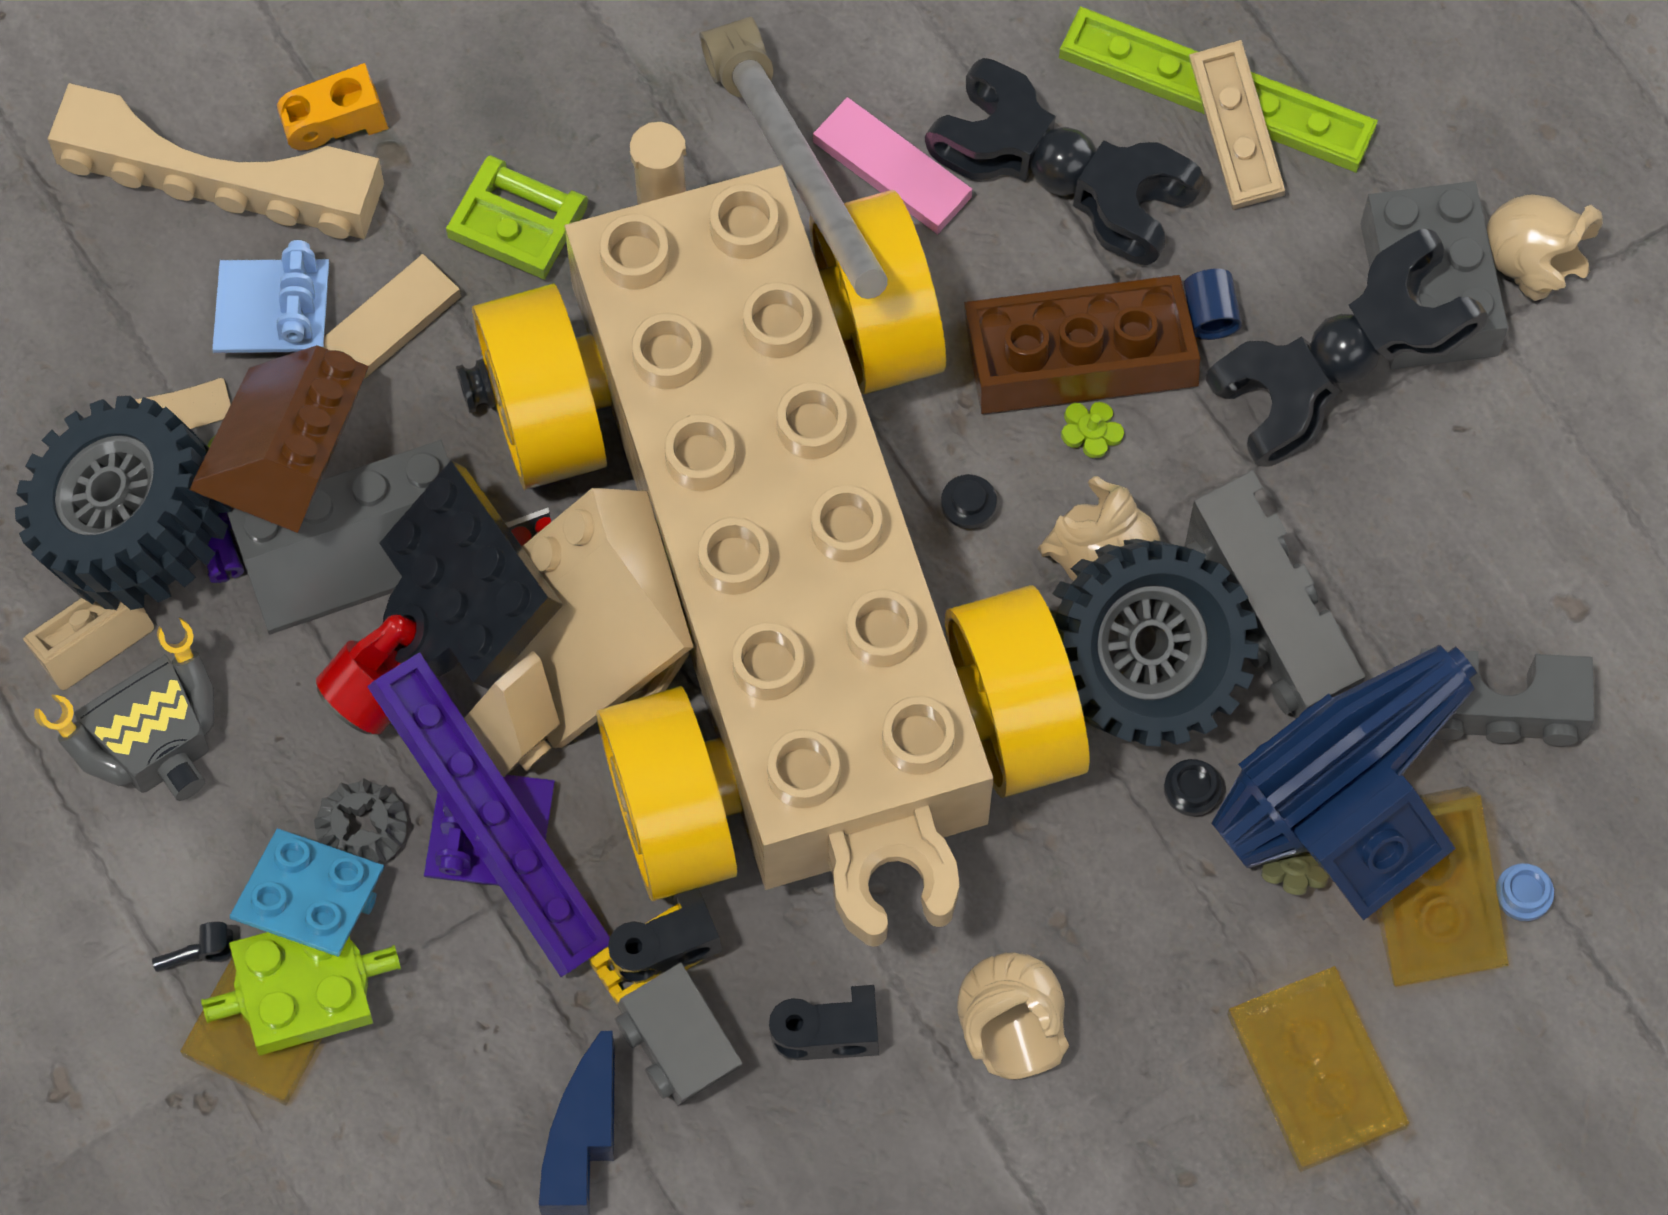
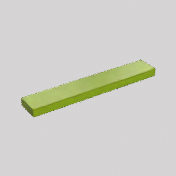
[1059,6,1378,173]

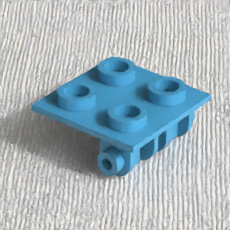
[230,828,384,957]

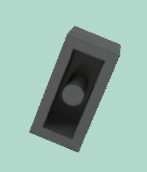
[615,963,743,1106]

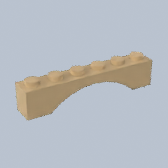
[48,83,384,239]

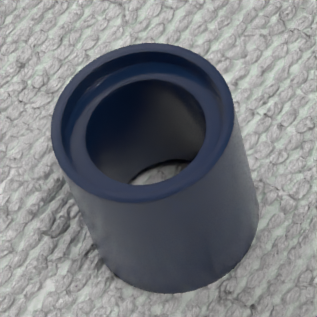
[1184,269,1242,340]

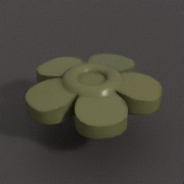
[1261,852,1329,895]

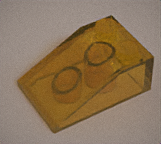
[1376,786,1509,987]

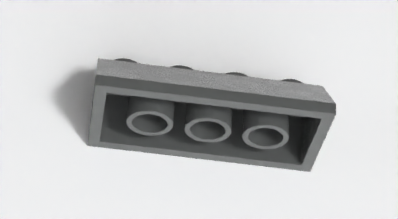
[227,440,449,635]

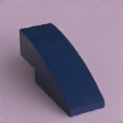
[539,1031,615,1215]

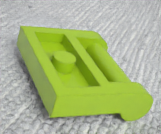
[446,155,588,280]

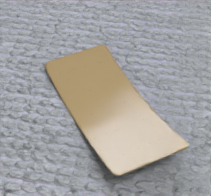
[135,378,231,429]

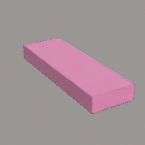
[813,97,972,235]

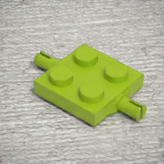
[201,932,401,1056]

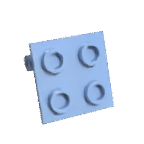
[212,240,329,353]

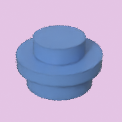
[1495,863,1554,921]

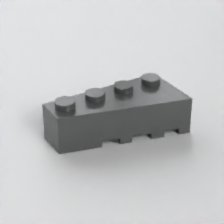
[1184,470,1366,719]

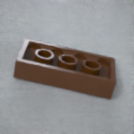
[964,275,1200,414]

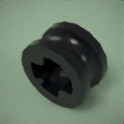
[456,359,496,414]

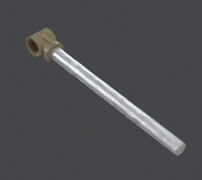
[699,16,888,299]

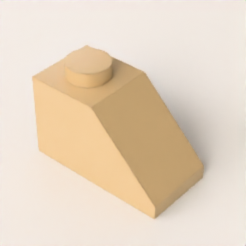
[464,651,560,777]

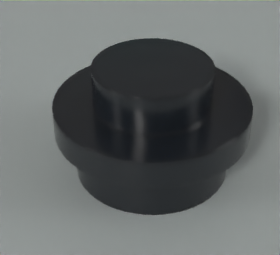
[941,474,997,529]
[1164,759,1222,816]

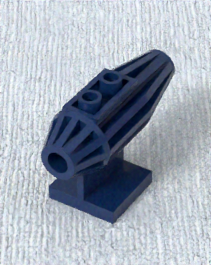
[1211,645,1477,921]

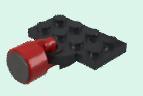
[316,460,563,735]

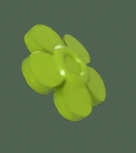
[1061,402,1124,458]

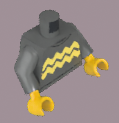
[34,618,214,801]

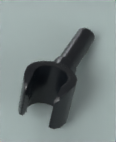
[152,922,233,972]

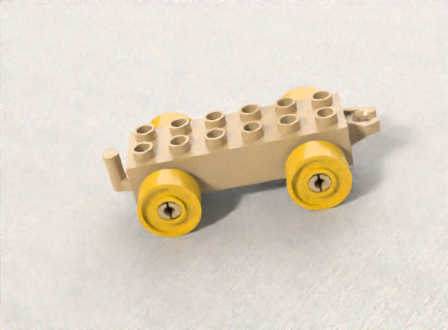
[472,122,1090,947]

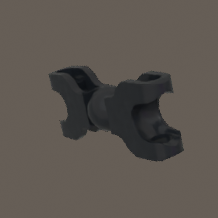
[925,58,1204,265]
[1206,229,1488,466]

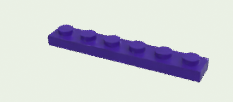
[367,652,610,977]

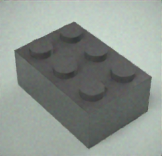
[1360,181,1508,370]

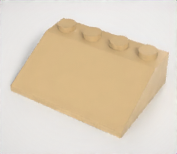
[502,488,693,748]

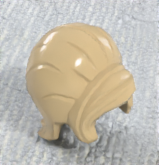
[1486,194,1603,301]
[1037,476,1160,581]
[957,953,1069,1080]

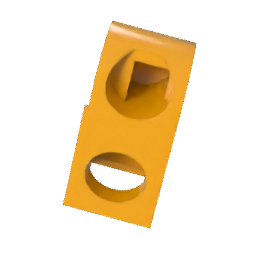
[277,63,389,150]

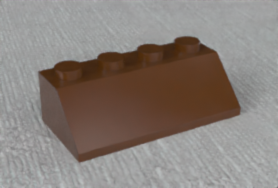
[190,345,369,533]

